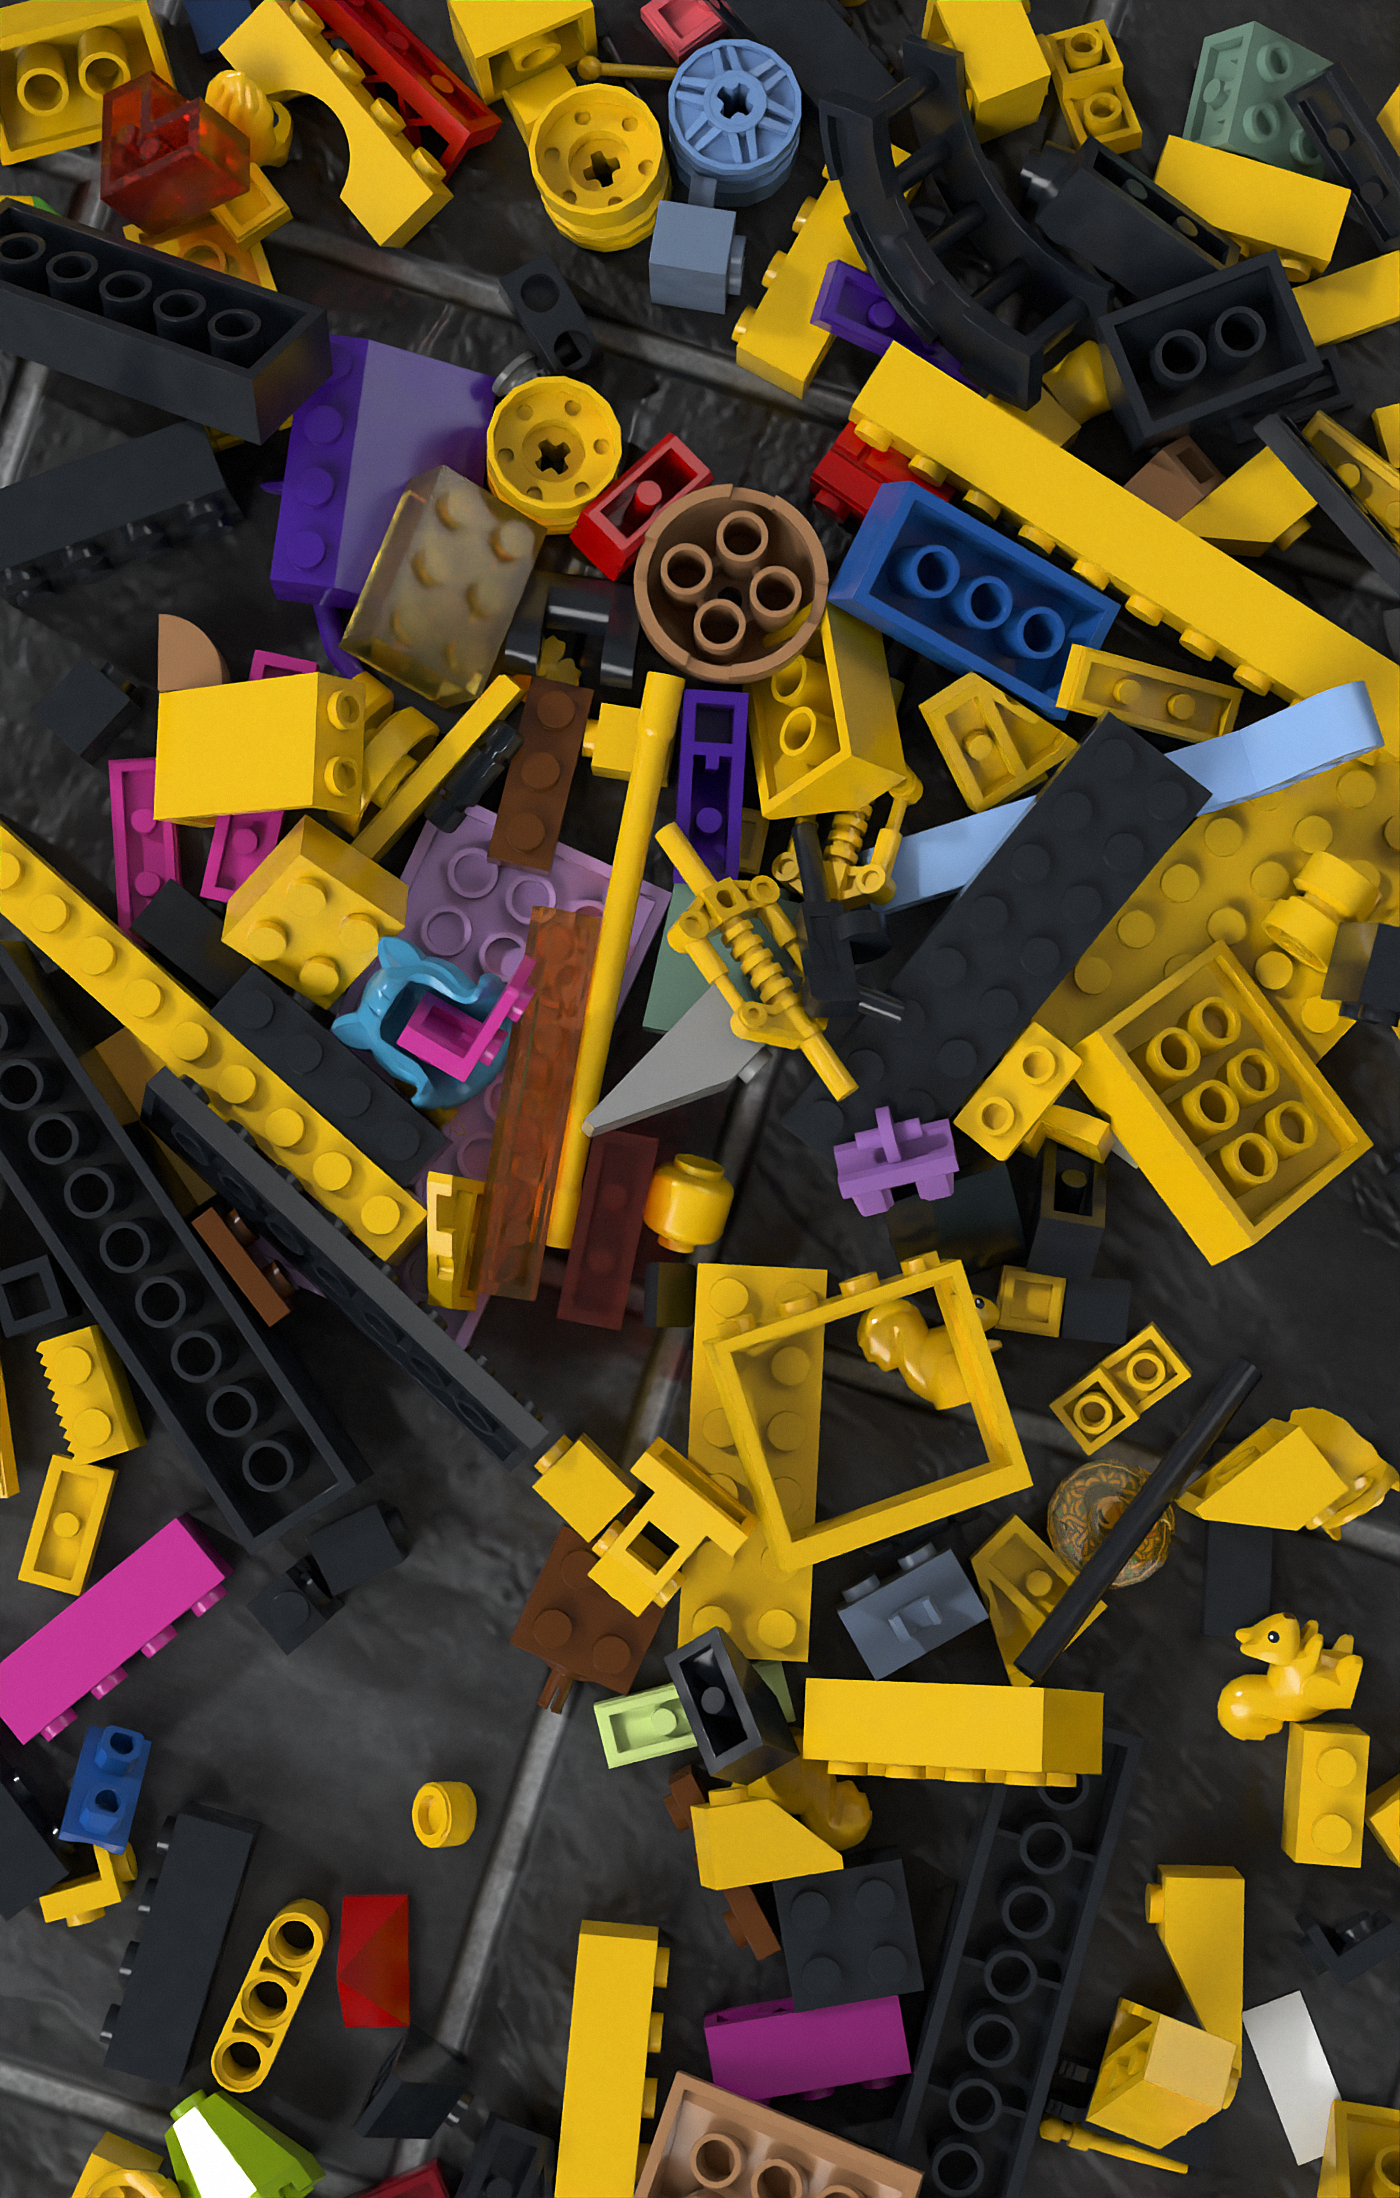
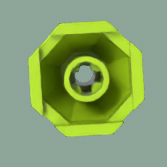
[164,2089,327,2198]

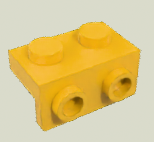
[952,1021,1084,1161]

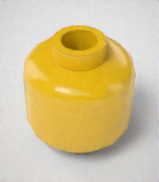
[643,1154,734,1253]

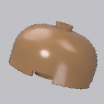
[634,484,829,685]

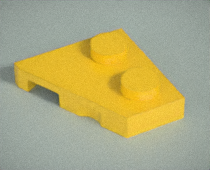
[969,1513,1108,1687]

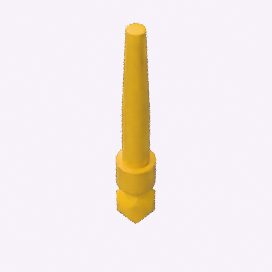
[1039,2113,1189,2174]

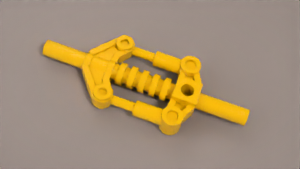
[771,677,923,977]
[655,822,859,1102]

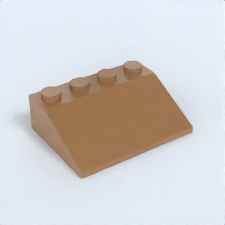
[634,2070,925,2198]

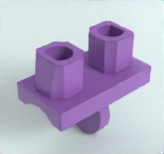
[833,1106,959,1217]

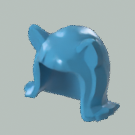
[331,935,521,1110]

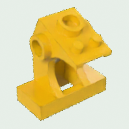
[588,1436,760,1617]

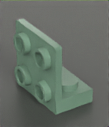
[1182,21,1334,181]

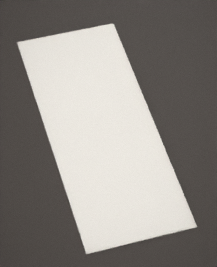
[1242,1990,1342,2166]

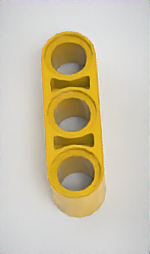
[211,1899,331,2093]

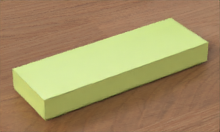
[593,1660,796,1769]

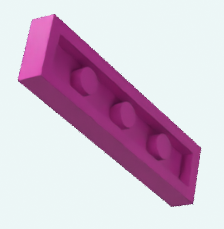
[200,649,320,904]

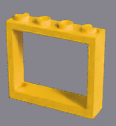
[702,1251,1033,1573]

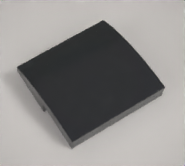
[882,1156,1027,1297]

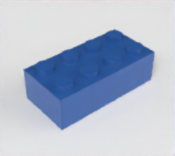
[826,481,1121,721]

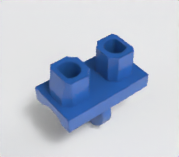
[58,1725,152,1855]

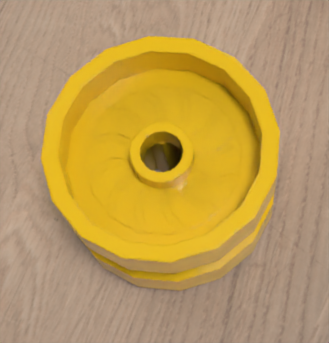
[326,671,440,839]

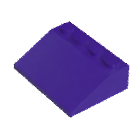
[270,334,497,625]

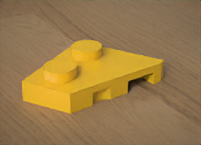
[918,671,1078,814]
[426,1171,498,1311]

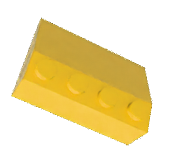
[1070,938,1374,1266]

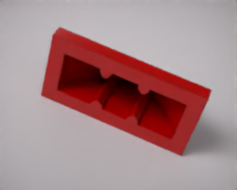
[336,1894,410,2028]

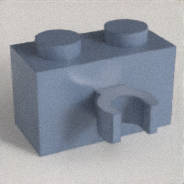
[649,175,746,314]
[835,1541,989,1681]

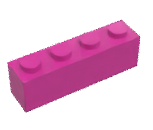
[0,1512,235,1745]

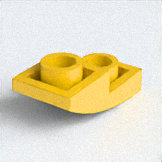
[1045,19,1142,155]
[1049,1321,1193,1456]

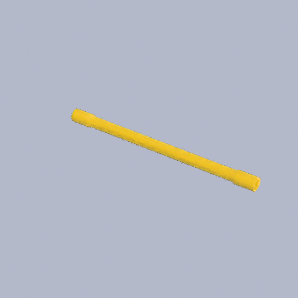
[535,672,685,1249]

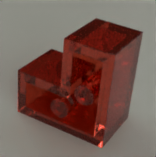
[100,70,250,238]

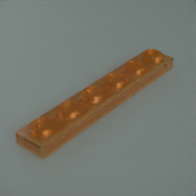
[467,906,601,1301]

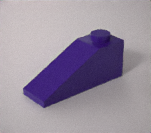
[673,689,749,884]

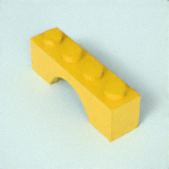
[218,0,454,248]

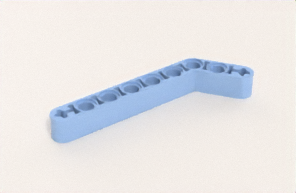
[857,681,1385,915]

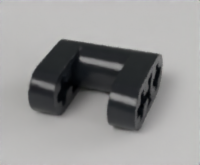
[504,567,643,690]

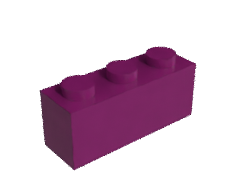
[704,1995,912,2106]

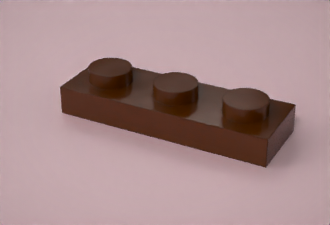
[487,676,594,877]
[663,1763,781,1961]

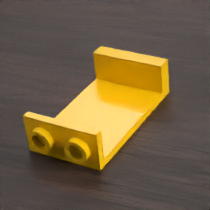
[153,672,366,828]

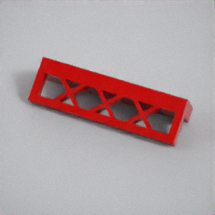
[303,0,503,185]

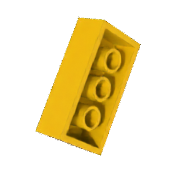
[803,1678,1104,1787]

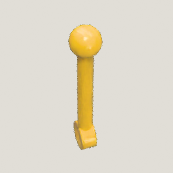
[577,55,678,81]

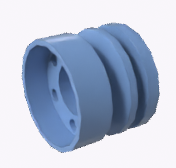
[668,39,801,207]

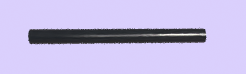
[1013,1358,1262,1683]

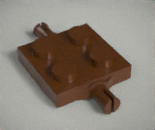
[509,1503,671,1714]

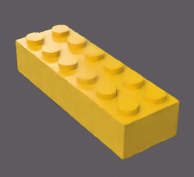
[678,1263,828,1662]

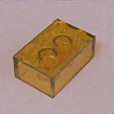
[339,464,548,708]

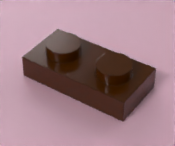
[191,1203,301,1327]

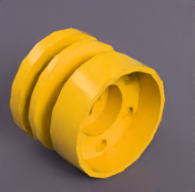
[528,83,673,253]
[486,376,622,535]

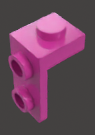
[396,955,537,1083]

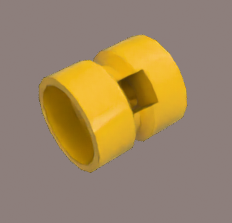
[1260,850,1384,973]

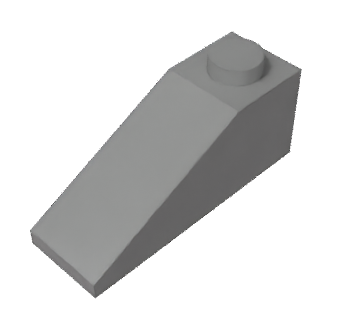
[581,984,774,1138]

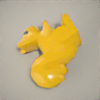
[857,1293,1002,1410]
[1217,1613,1363,1741]
[731,1727,872,1851]

